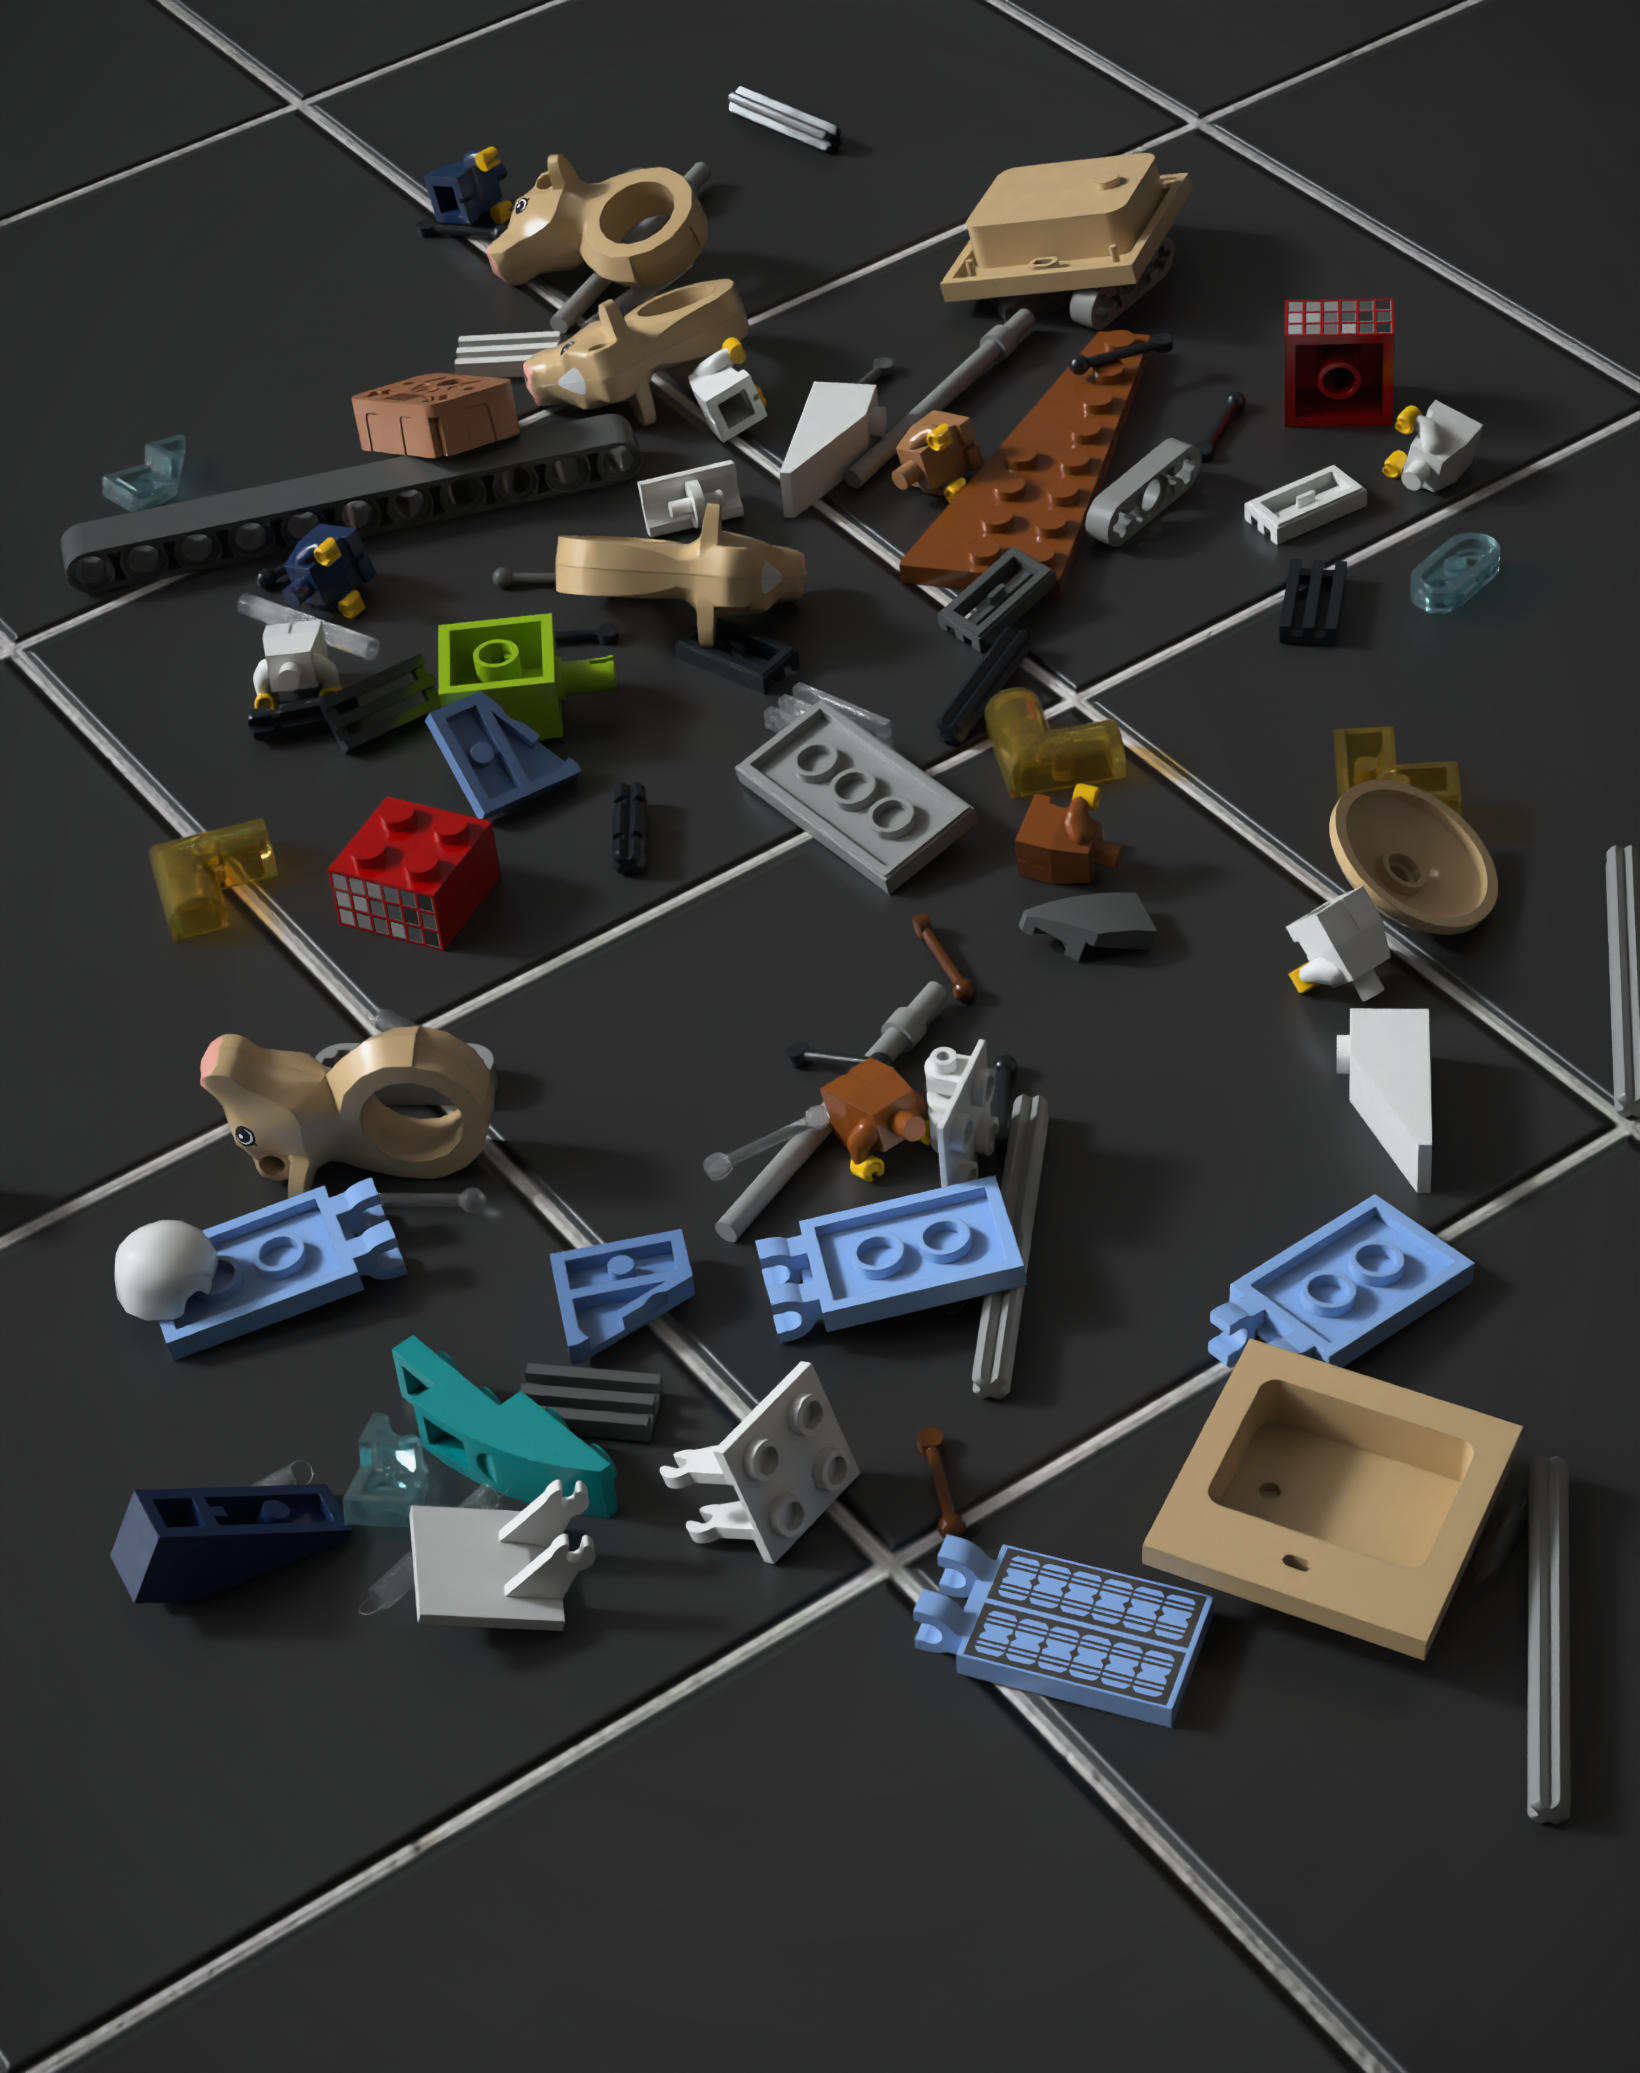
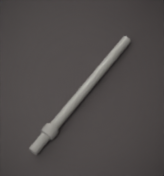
[550,162,711,334]
[844,309,1035,489]
[715,981,948,1242]

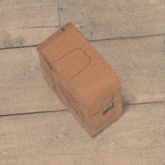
[351,373,521,458]

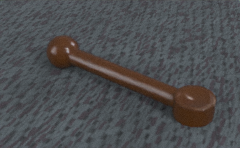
[912,913,977,1003]
[916,1427,966,1539]

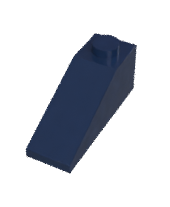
[110,1484,353,1604]

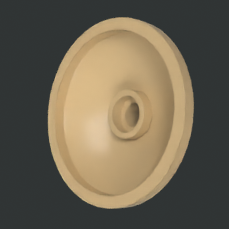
[1329,780,1498,935]

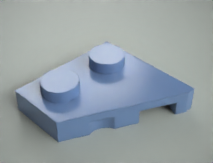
[425,691,582,820]
[550,1229,695,1365]

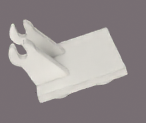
[660,1361,860,1564]
[409,1480,596,1631]

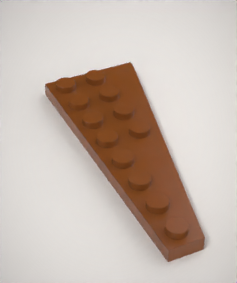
[899,330,1151,599]

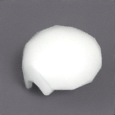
[114,1220,218,1321]

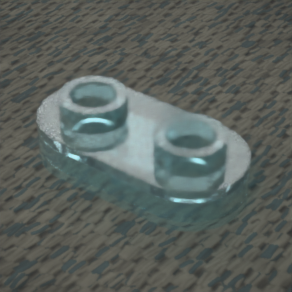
[1410,532,1500,615]

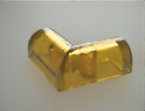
[984,687,1126,798]
[1333,726,1462,817]
[149,818,278,941]

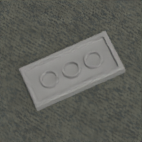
[735,699,978,895]

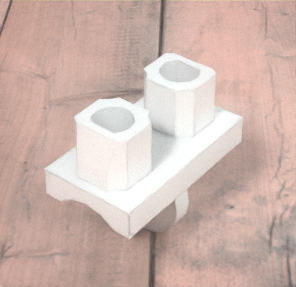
[637,460,744,537]

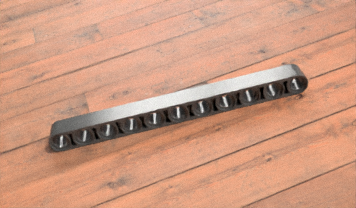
[61,414,643,593]

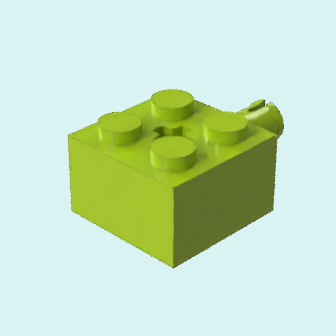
[438,613,618,742]

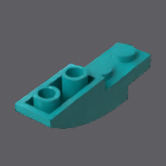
[391,1335,619,1519]

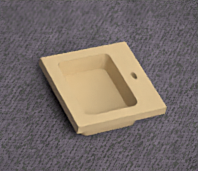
[940,153,1193,302]
[1142,1338,1523,1661]

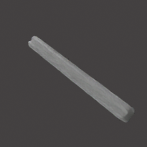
[1605,845,1640,1118]
[972,1094,1049,1400]
[1527,1455,1571,1825]

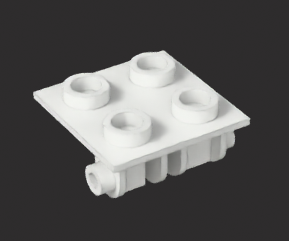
[924,1039,999,1188]

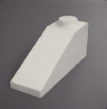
[780,382,887,518]
[1336,1008,1432,1193]

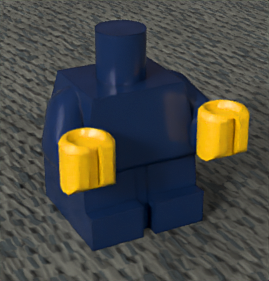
[424,146,514,224]
[283,524,377,619]

